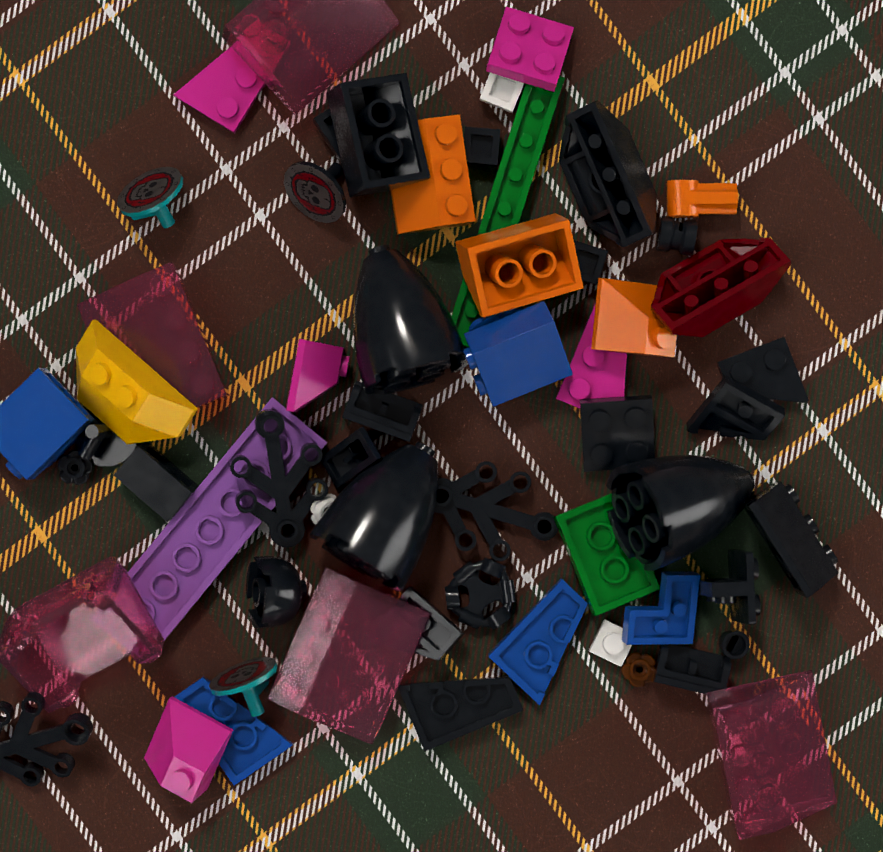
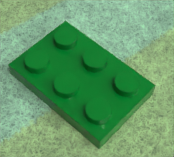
[553,493,660,616]

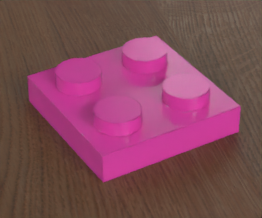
[486,6,574,92]

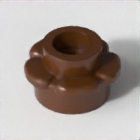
[622,652,656,687]

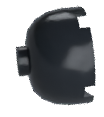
[246,556,307,628]

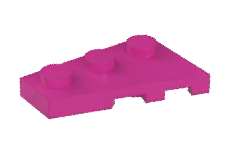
[173,23,290,134]

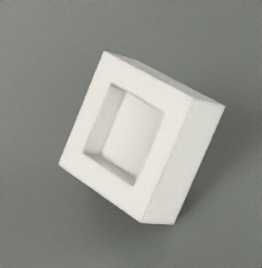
[479,73,524,113]
[589,619,632,667]

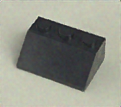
[326,73,430,198]
[744,481,838,598]

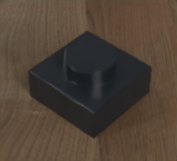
[464,127,501,166]
[574,240,608,286]

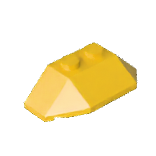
[76,319,198,444]

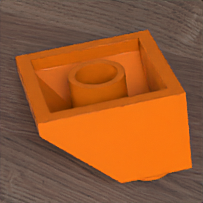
[591,278,677,357]

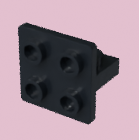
[698,549,761,625]

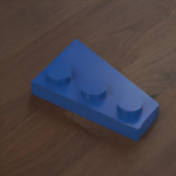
[488,578,588,705]
[174,676,293,786]

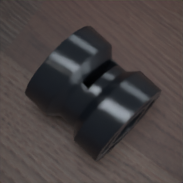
[656,216,698,256]

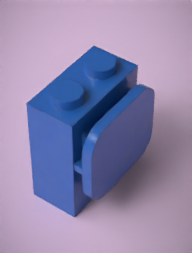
[464,301,573,407]
[0,368,95,480]

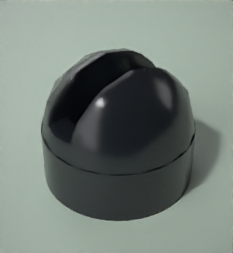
[718,629,750,659]

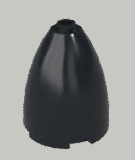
[353,245,468,395]
[309,442,438,592]
[606,455,755,571]

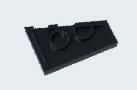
[397,676,523,751]

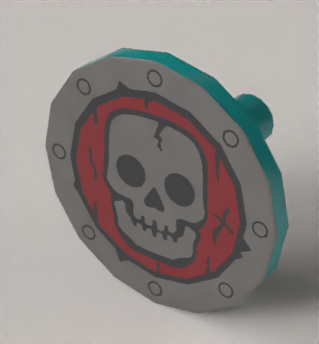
[117,167,183,228]
[209,657,278,717]

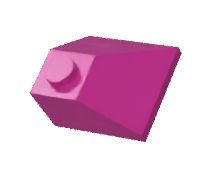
[286,339,350,412]
[144,696,233,803]

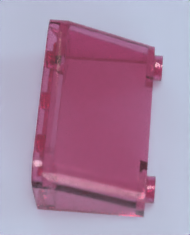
[0,556,164,713]

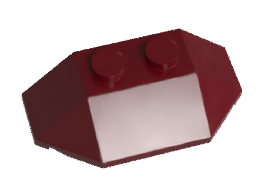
[651,237,791,337]

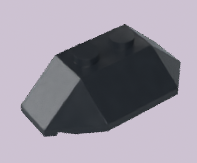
[559,100,657,247]

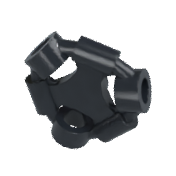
[445,557,516,630]

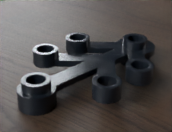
[229,409,328,547]
[434,461,558,561]
[0,692,93,786]

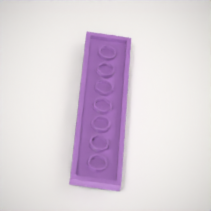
[91,397,328,663]

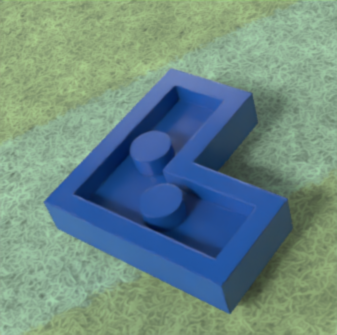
[622,572,700,645]

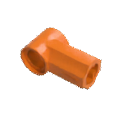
[667,180,738,218]

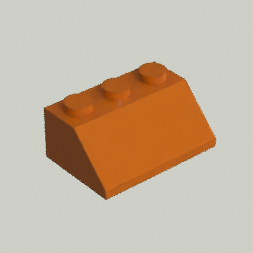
[391,114,476,235]
[455,213,584,318]

